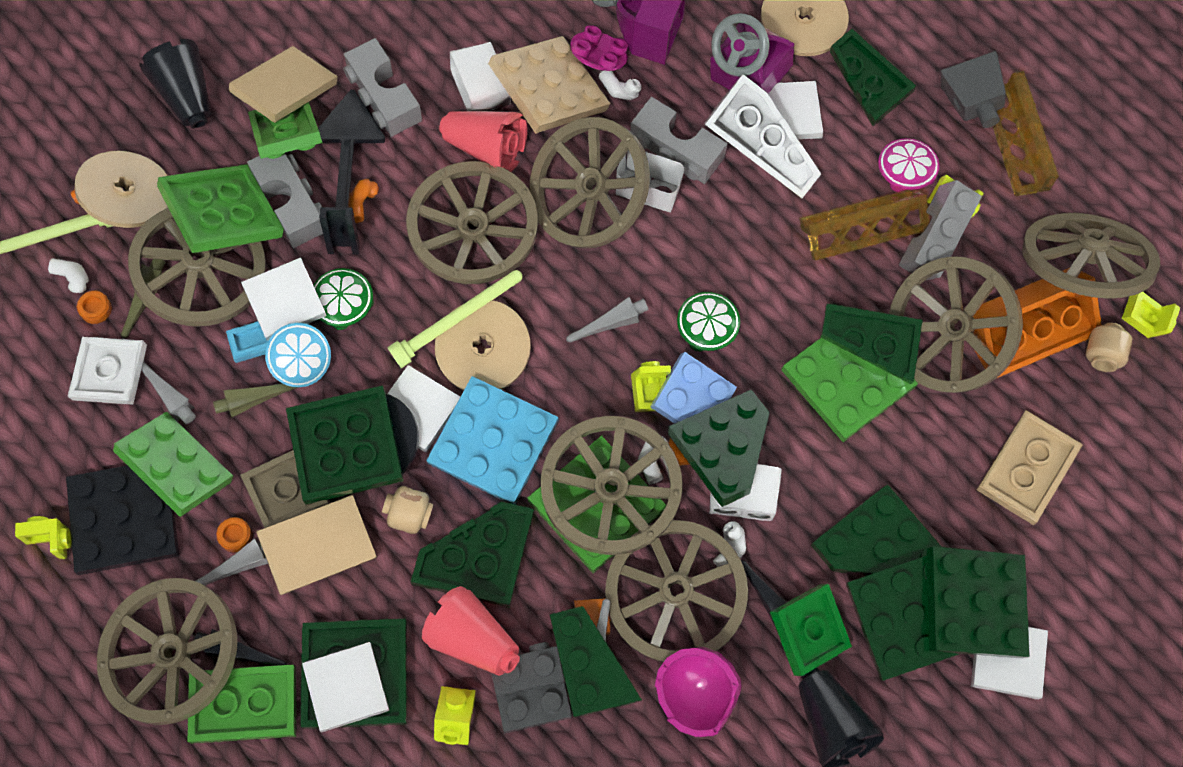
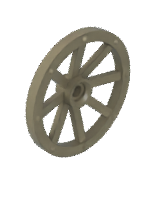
[529,117,650,249]
[406,161,538,284]
[128,208,265,326]
[1022,213,1160,298]
[889,257,1023,393]
[541,416,682,555]
[605,520,748,662]
[97,578,237,725]

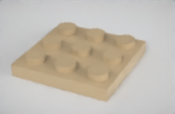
[488,36,610,134]

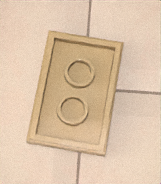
[229,46,338,123]
[977,410,1083,525]
[256,495,377,596]

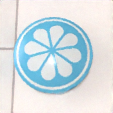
[265,323,331,387]

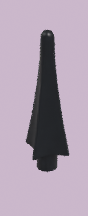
[741,560,786,628]
[194,629,287,666]

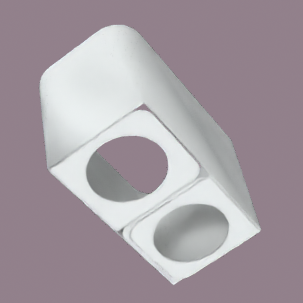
[450,42,511,111]
[616,151,684,213]
[709,464,782,521]

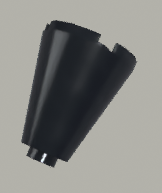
[139,39,212,129]
[798,668,884,767]

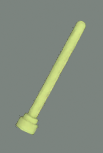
[0,214,112,254]
[387,270,523,369]

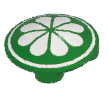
[313,268,374,330]
[677,292,740,352]

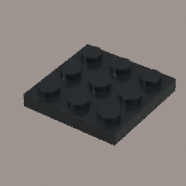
[66,465,179,575]

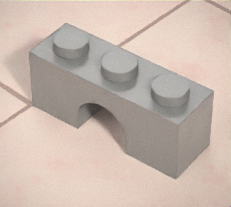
[343,38,422,137]
[630,97,728,184]
[247,154,323,248]
[899,180,982,281]

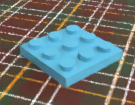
[426,376,559,505]

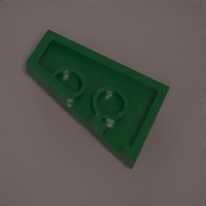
[830,29,916,126]
[820,303,923,384]
[549,606,642,718]

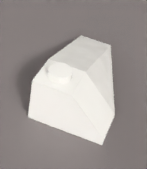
[704,75,821,198]

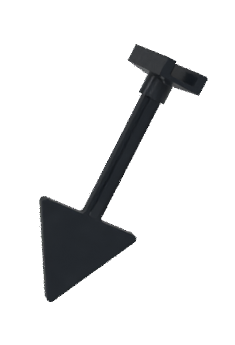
[318,89,385,254]

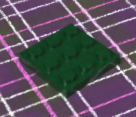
[286,385,404,505]
[927,546,1030,659]
[845,555,959,681]
[301,618,407,729]

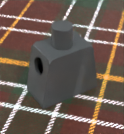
[940,51,1006,128]

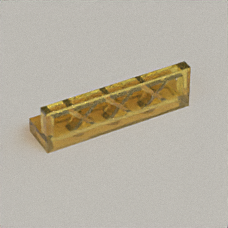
[993,71,1059,196]
[799,190,930,261]

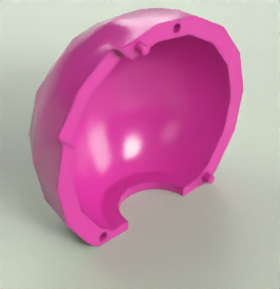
[655,647,742,737]

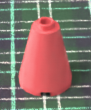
[439,111,528,172]
[422,586,520,676]

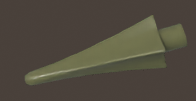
[121,259,166,338]
[213,383,299,418]

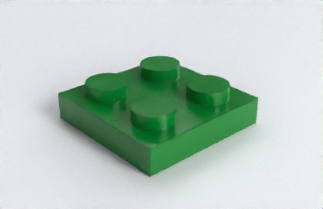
[770,584,852,676]

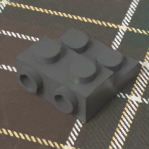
[492,642,572,734]

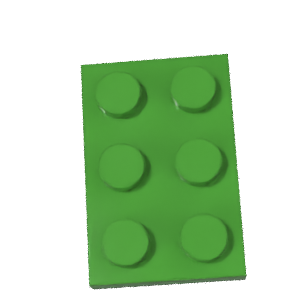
[248,102,322,159]
[113,412,233,517]
[187,665,296,744]

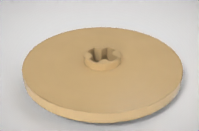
[761,0,849,56]
[74,151,168,228]
[435,300,531,390]

